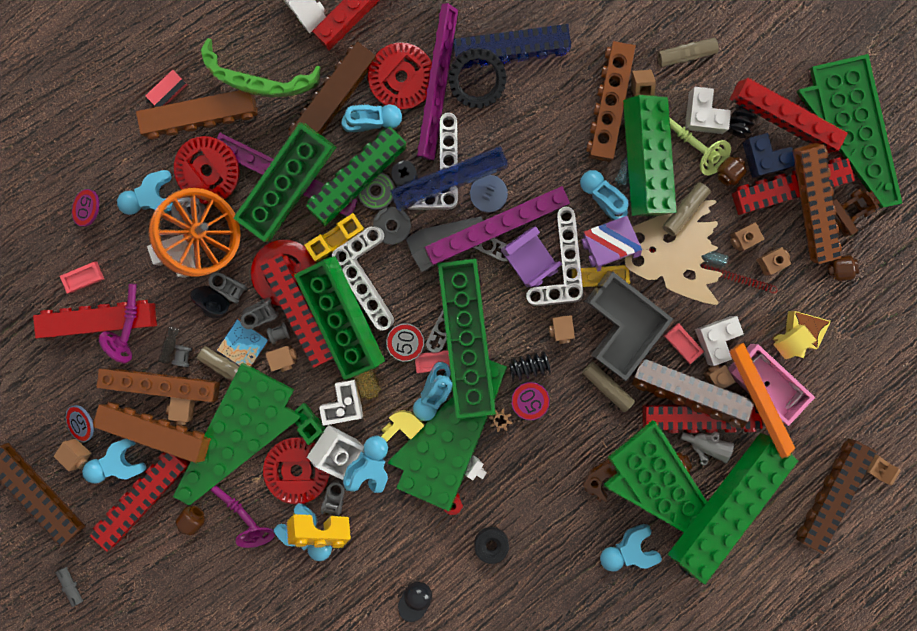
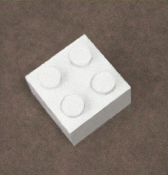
[307,425,364,480]

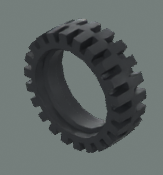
[449,48,506,108]

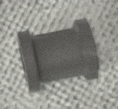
[267,323,291,345]
[171,345,192,367]

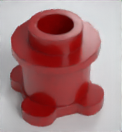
[444,493,463,515]

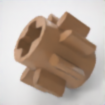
[489,408,512,432]

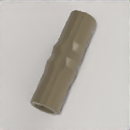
[657,37,719,67]
[662,183,711,236]
[197,346,239,381]
[582,362,635,412]

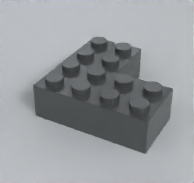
[584,271,673,381]

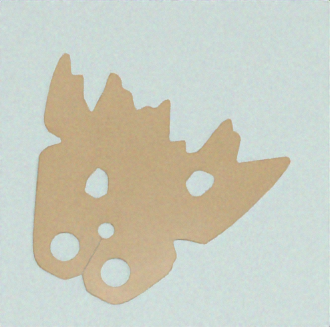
[625,200,723,305]

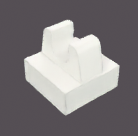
[465,455,487,480]

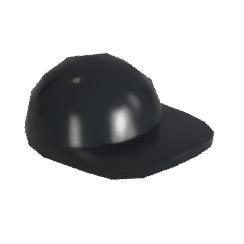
[190,286,229,319]
[398,582,433,622]

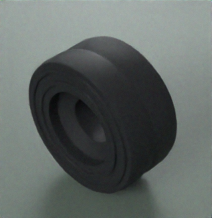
[474,527,509,564]

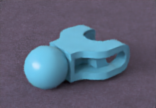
[341,104,402,132]
[117,170,173,215]
[580,170,628,221]
[413,362,452,421]
[343,436,388,493]
[82,439,147,484]
[274,503,332,561]
[600,524,662,572]

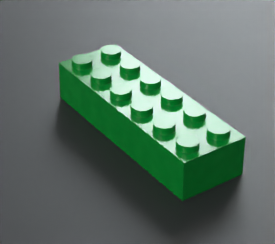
[623,95,677,216]
[233,123,337,242]
[294,256,385,380]

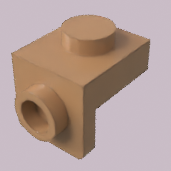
[866,454,901,486]

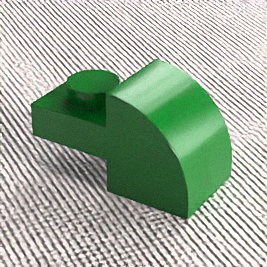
[295,403,326,445]

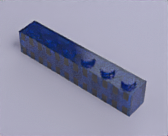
[453,24,571,69]
[390,146,508,211]

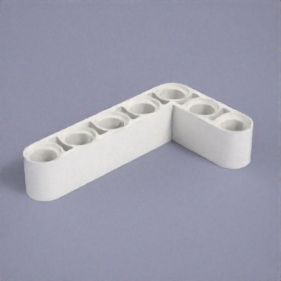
[402,113,458,210]
[526,207,583,306]
[332,227,394,330]

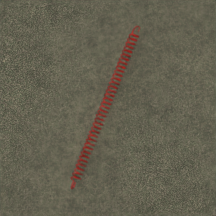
[647,248,777,293]

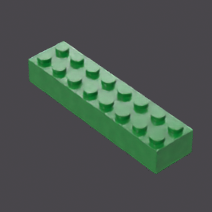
[438,259,496,419]
[667,433,798,585]

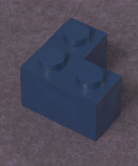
[742,133,795,179]

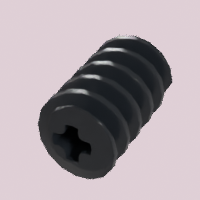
[728,104,758,138]
[391,161,418,190]
[509,351,551,382]

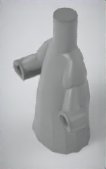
[680,432,734,465]

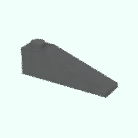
[406,216,484,272]

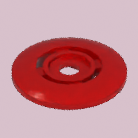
[368,43,432,110]
[174,136,240,204]
[251,240,317,306]
[263,437,330,504]

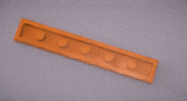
[729,343,795,458]

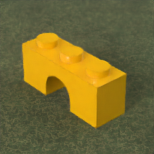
[304,213,365,263]
[287,514,351,548]

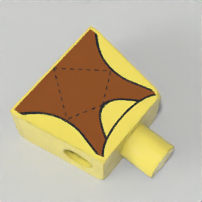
[786,311,830,358]

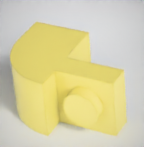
[773,325,817,359]
[381,410,425,442]

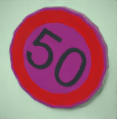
[72,189,100,227]
[511,382,550,420]

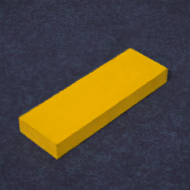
[571,265,630,287]

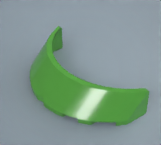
[201,38,320,97]

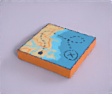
[216,319,270,367]

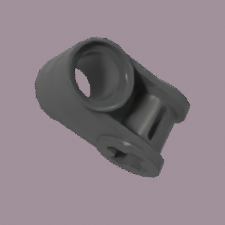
[209,273,248,304]
[241,297,279,329]
[320,479,346,517]

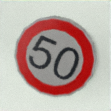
[386,324,424,362]

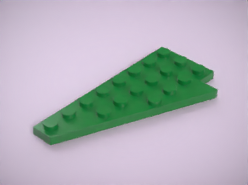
[797,54,902,208]
[388,360,508,511]
[173,363,302,506]
[604,420,707,532]

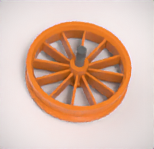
[149,188,240,277]

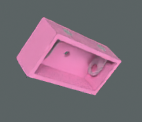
[728,344,815,426]

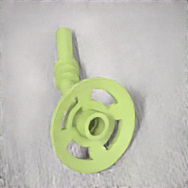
[669,117,731,176]

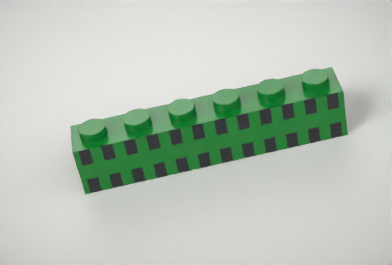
[306,126,407,227]

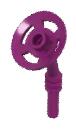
[99,283,137,363]
[211,485,275,548]

